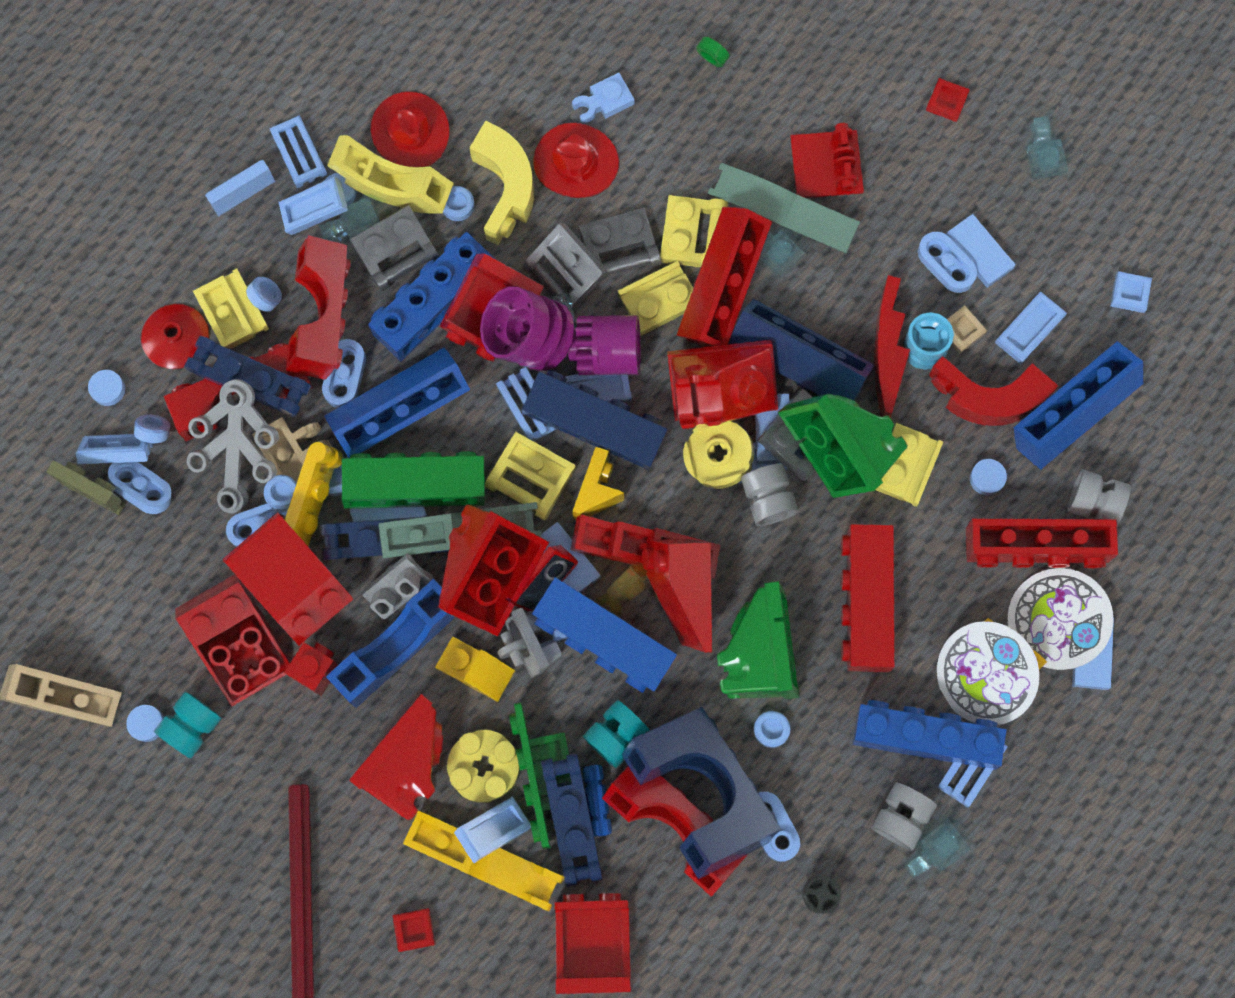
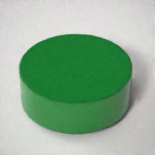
[696,36,730,67]

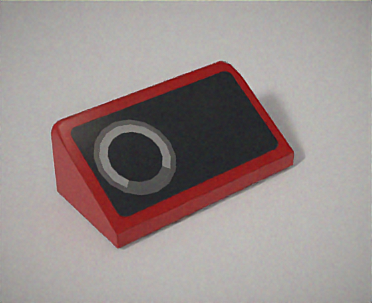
[511,545,578,611]

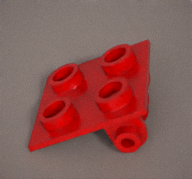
[790,123,864,198]

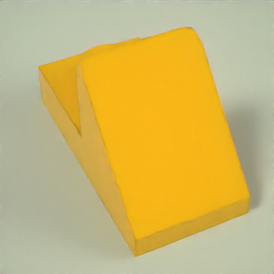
[572,447,625,519]
[435,636,515,702]

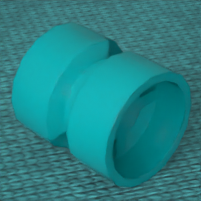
[154,691,222,759]
[582,700,650,769]

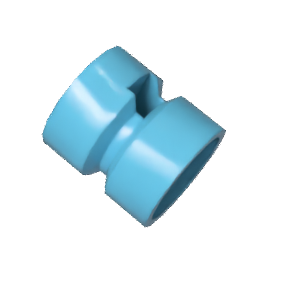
[903,312,954,370]

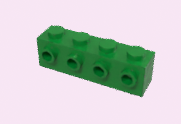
[342,451,485,509]

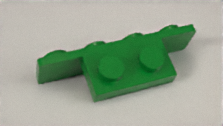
[509,702,571,849]

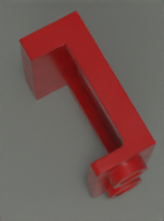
[439,253,544,363]
[554,893,631,994]

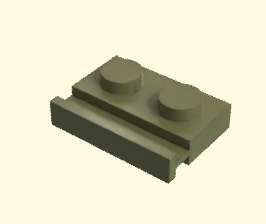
[46,460,126,515]

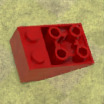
[175,574,290,707]

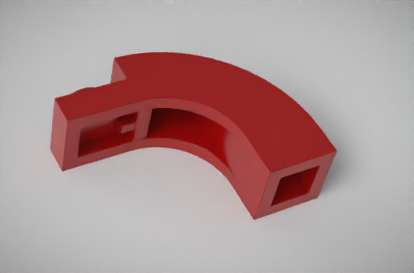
[929,356,1059,426]

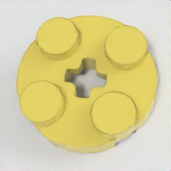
[683,421,754,489]
[447,730,520,803]

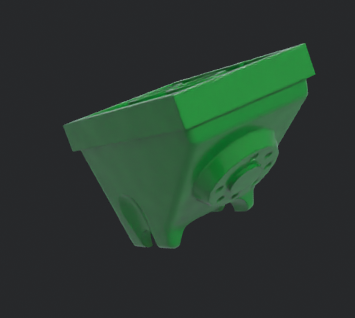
[778,394,908,498]
[717,581,800,699]

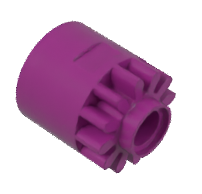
[568,315,641,375]

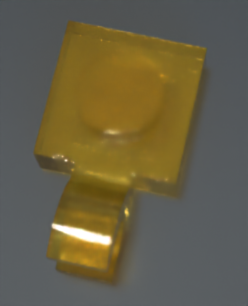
[594,564,648,617]

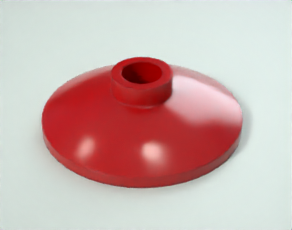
[141,304,209,369]

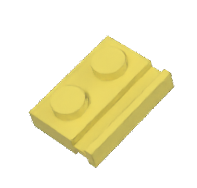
[618,261,693,336]
[193,269,269,349]
[876,423,943,507]

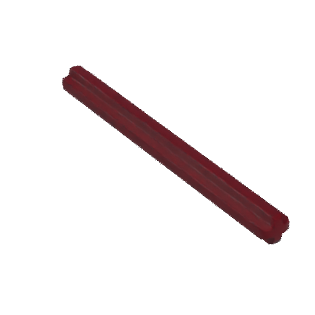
[288,784,314,998]

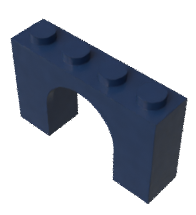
[622,707,781,879]

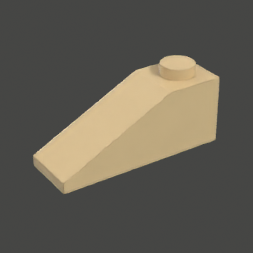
[0,664,122,727]

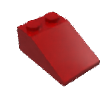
[222,512,353,646]
[642,539,712,653]

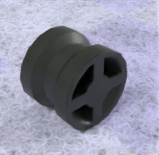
[802,876,841,914]

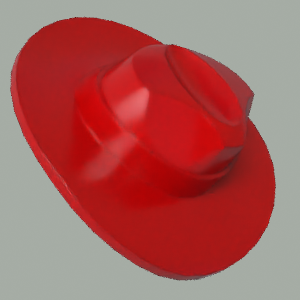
[371,92,449,167]
[533,123,619,198]

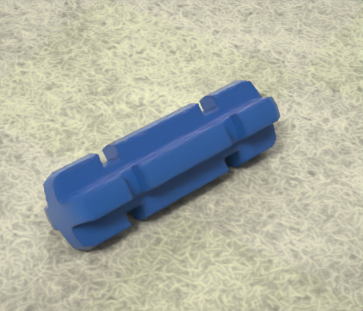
[582,765,612,837]

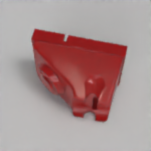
[667,340,778,429]
[438,505,549,636]
[349,694,443,820]

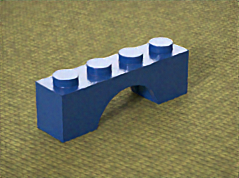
[326,579,455,708]

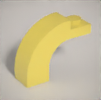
[469,121,534,245]
[327,135,454,214]

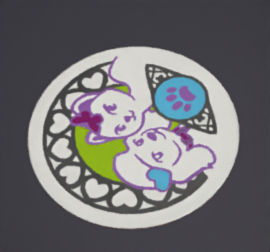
[1008,568,1113,670]
[937,621,1039,725]

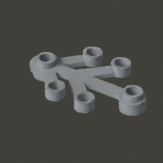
[187,379,279,513]

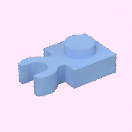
[572,73,635,124]

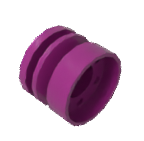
[480,287,574,371]

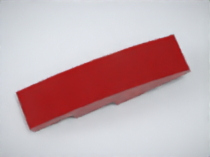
[874,275,910,417]
[570,514,721,580]

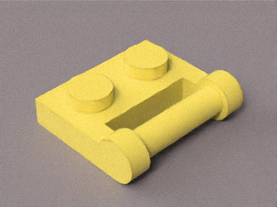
[660,195,729,267]
[484,432,576,521]

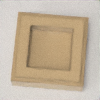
[947,305,987,354]

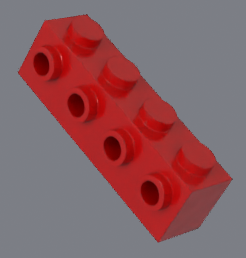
[676,207,772,347]
[966,519,1118,569]
[841,524,895,672]

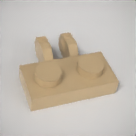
[252,417,332,483]

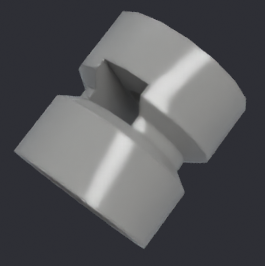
[741,464,799,526]
[1067,469,1131,526]
[871,782,937,851]

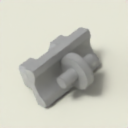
[362,553,433,619]
[497,608,561,679]

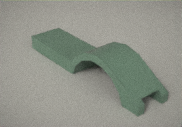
[708,163,860,254]
[378,502,542,559]

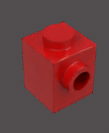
[284,642,338,696]

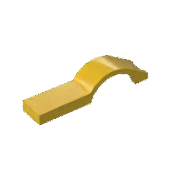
[403,810,564,911]

